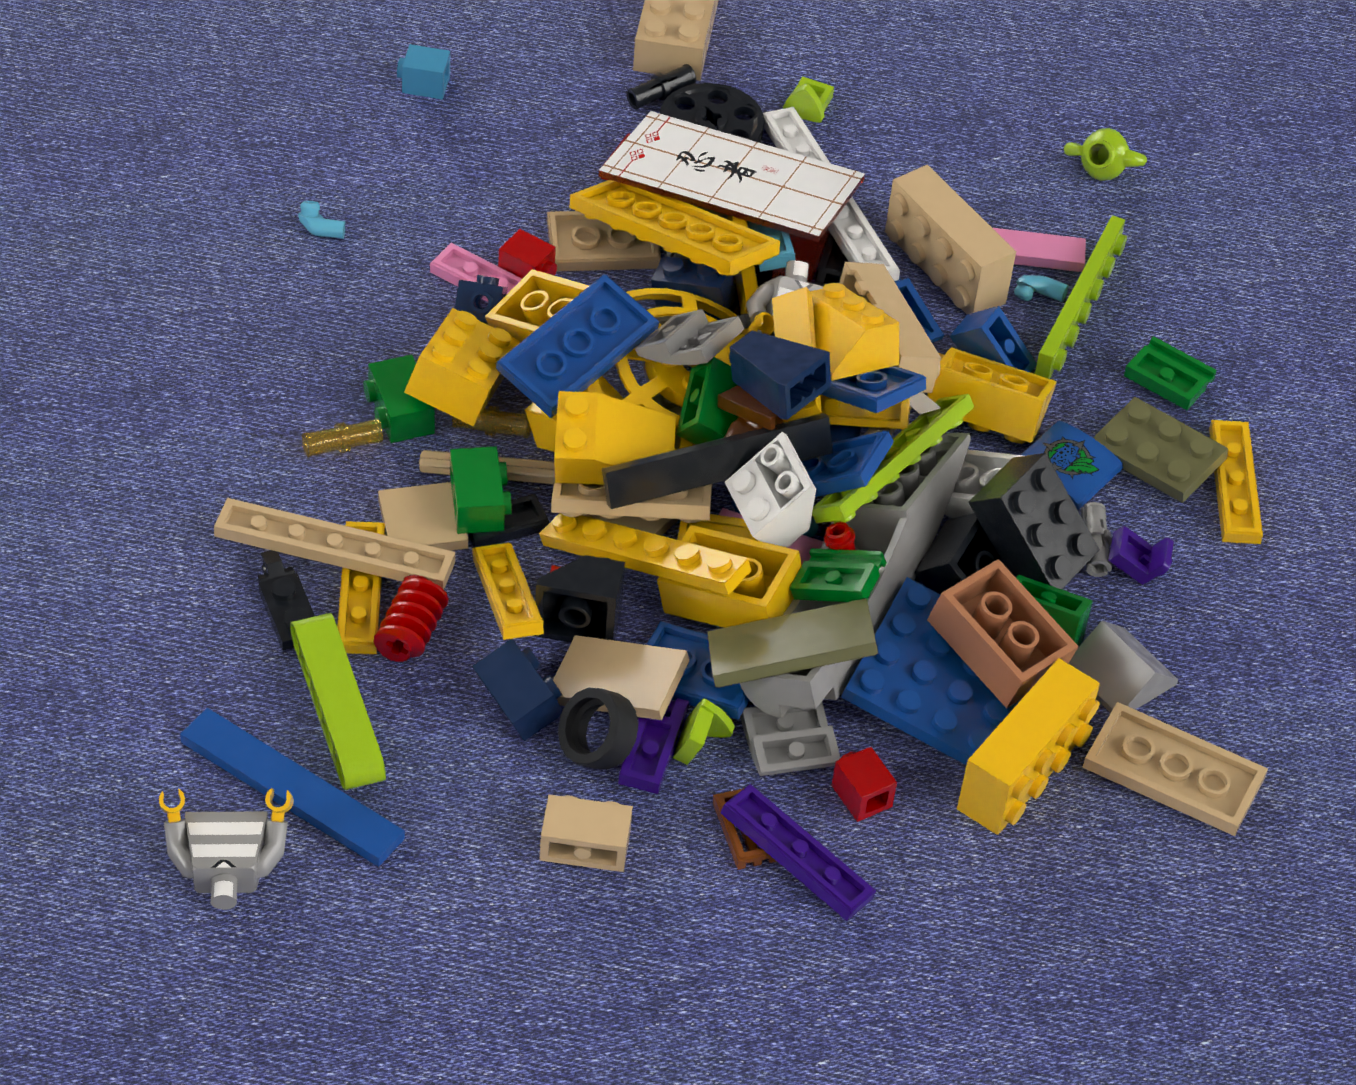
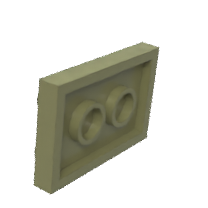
[1093,397,1228,503]

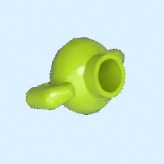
[1064,128,1147,181]

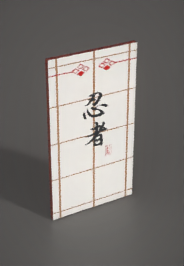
[598,111,865,242]

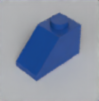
[950,306,1037,373]

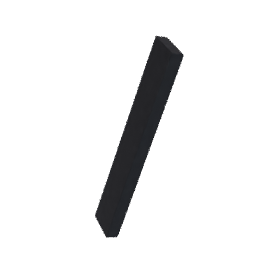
[602,413,833,509]

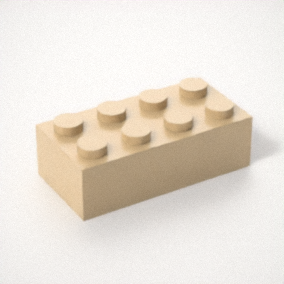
[633,0,719,81]
[885,165,1016,314]

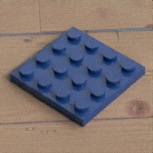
[841,577,1021,765]

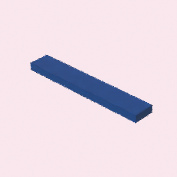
[180,708,405,867]

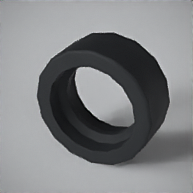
[558,687,638,770]

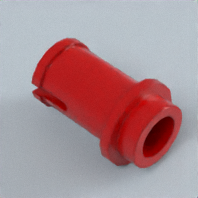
[824,522,856,550]

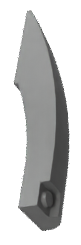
[740,433,971,718]

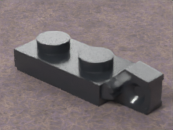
[258,550,315,651]

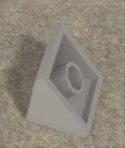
[1068,620,1178,713]

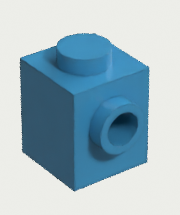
[397,44,450,100]

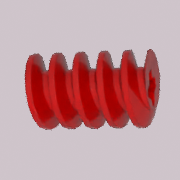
[373,575,449,662]

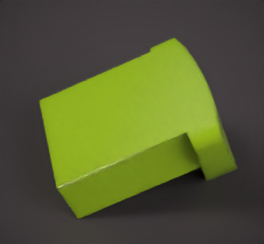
[783,76,834,123]
[673,699,735,765]

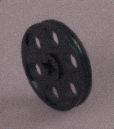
[660,83,764,143]

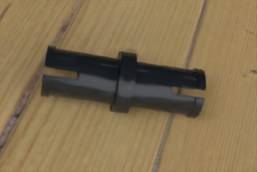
[626,64,696,110]

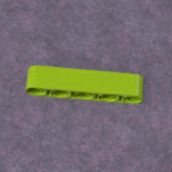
[290,613,386,790]

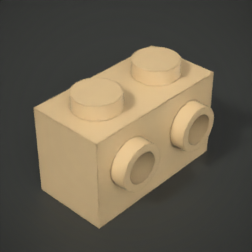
[539,794,633,872]

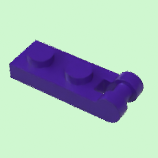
[618,698,689,794]

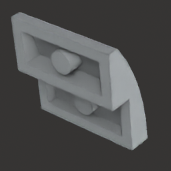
[635,309,744,365]
[740,702,841,776]

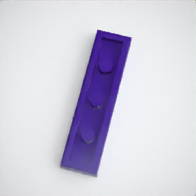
[721,784,876,921]

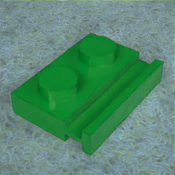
[1124,336,1217,410]
[790,548,887,602]

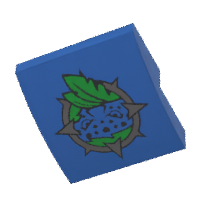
[1021,420,1123,510]

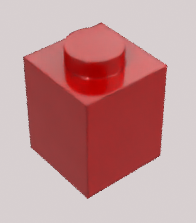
[498,229,557,279]
[831,747,897,822]

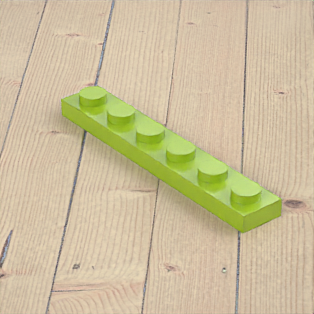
[1035,215,1127,379]
[812,394,974,523]

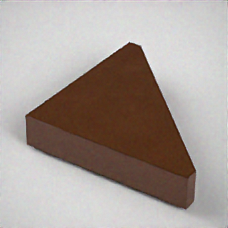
[718,386,775,430]

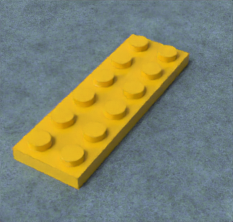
[569,176,780,276]

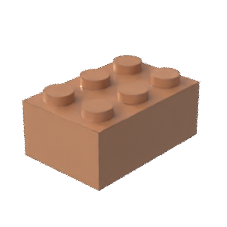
[927,559,1079,708]

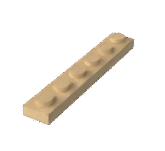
[214,498,455,589]

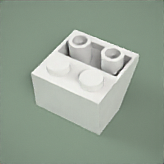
[725,432,816,548]

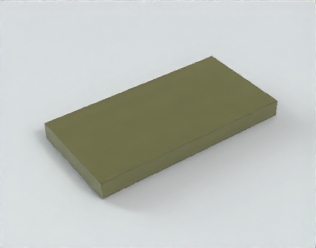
[707,598,878,688]

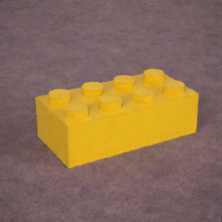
[957,658,1100,835]

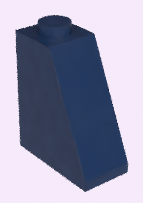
[729,330,831,420]

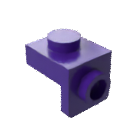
[1108,525,1174,585]

